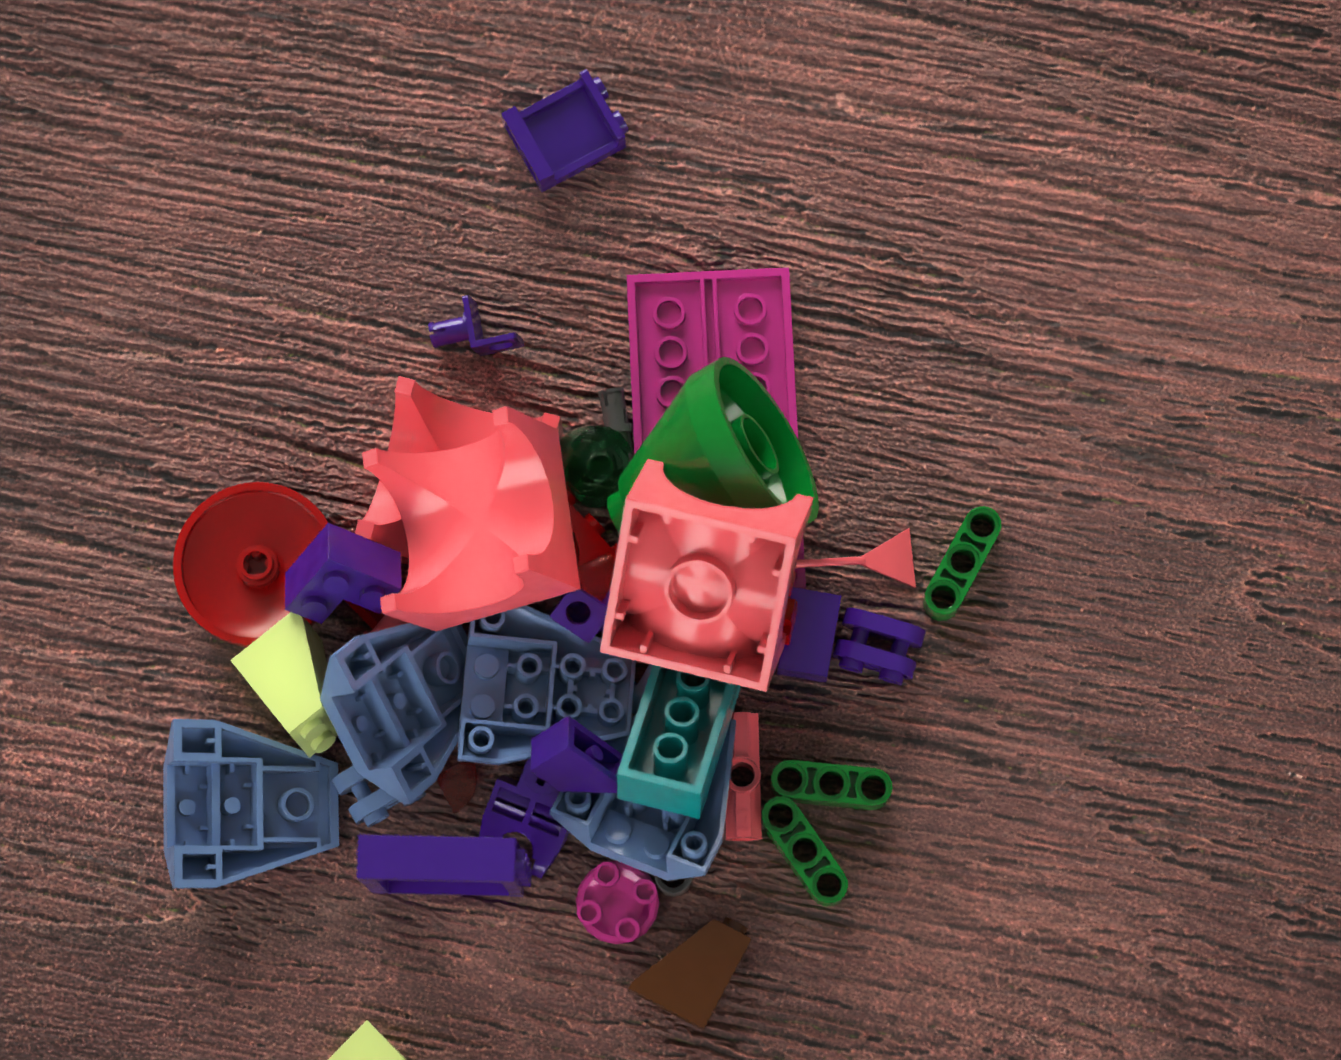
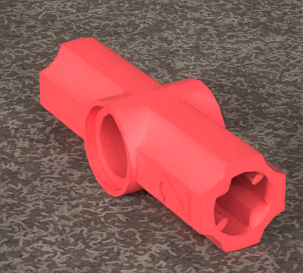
[725,712,762,842]

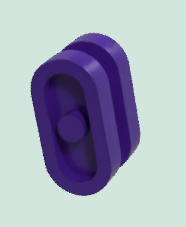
[832,607,926,685]

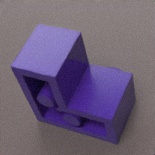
[285,522,402,624]

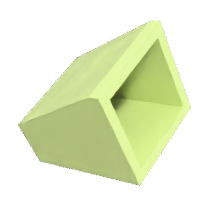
[230,612,338,758]

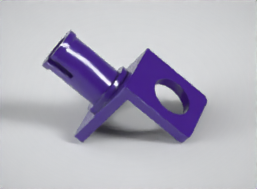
[428,295,525,356]
[550,589,610,644]

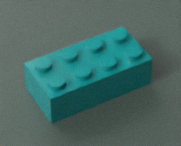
[617,665,741,819]

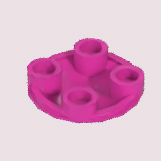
[576,861,660,944]

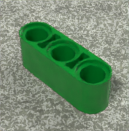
[923,506,1001,621]
[770,760,893,810]
[762,796,848,907]

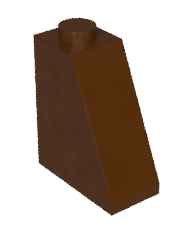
[629,917,752,1031]

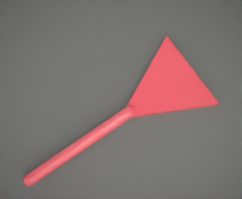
[795,528,916,589]

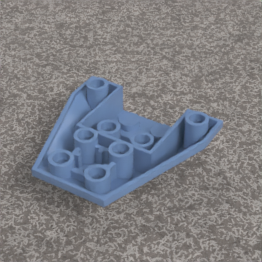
[457,605,636,765]
[550,714,736,881]

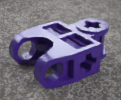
[479,758,569,879]

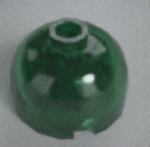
[560,425,632,508]

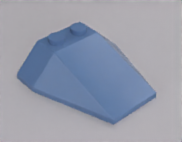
[320,623,468,804]
[163,719,339,889]

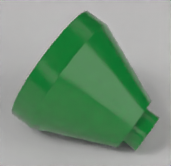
[607,357,819,533]

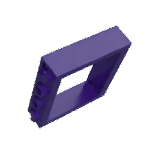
[357,835,532,897]

